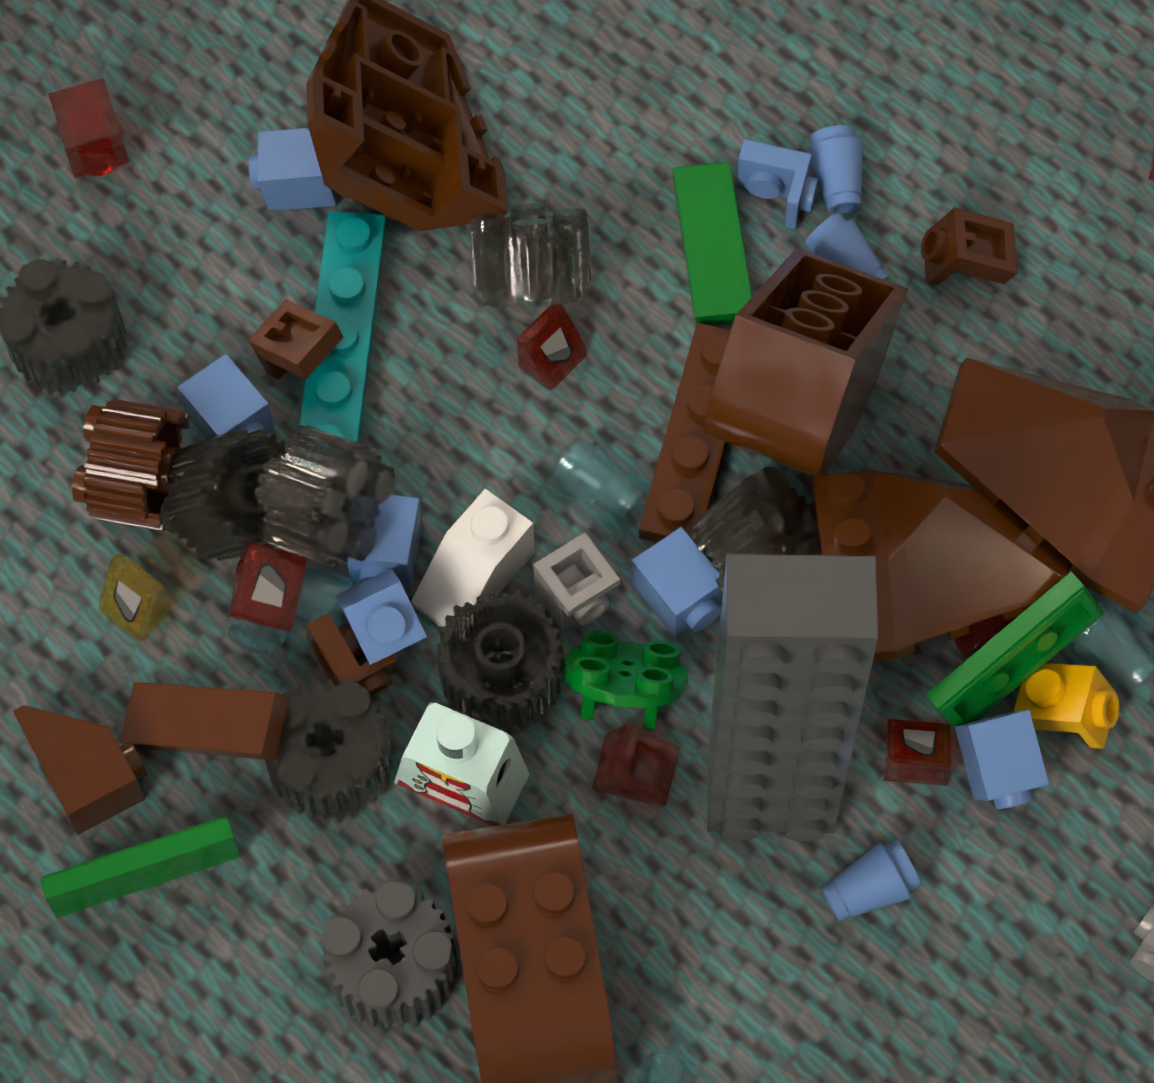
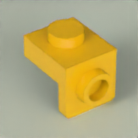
[1013,663,1119,749]

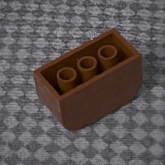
[703,248,908,478]
[442,813,617,1083]

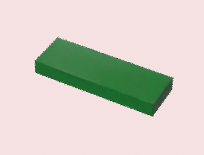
[672,162,752,327]
[925,572,1104,728]
[40,817,241,918]

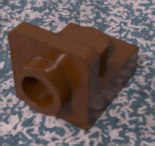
[921,207,1017,285]
[248,299,344,379]
[306,613,399,701]

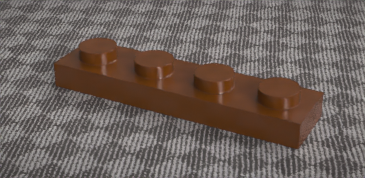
[639,322,731,548]

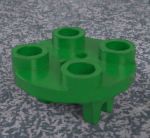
[563,631,688,730]

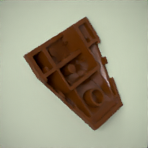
[306,0,508,231]
[934,358,1154,613]
[809,470,1073,661]

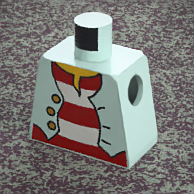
[394,702,529,826]

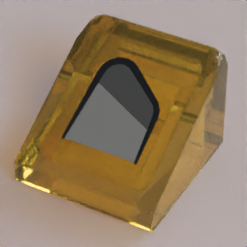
[99,553,172,641]

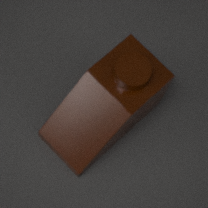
[13,705,148,835]

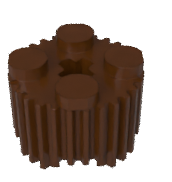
[72,399,192,531]

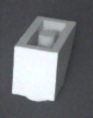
[411,489,535,641]

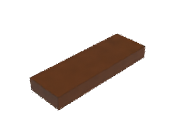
[119,682,290,761]

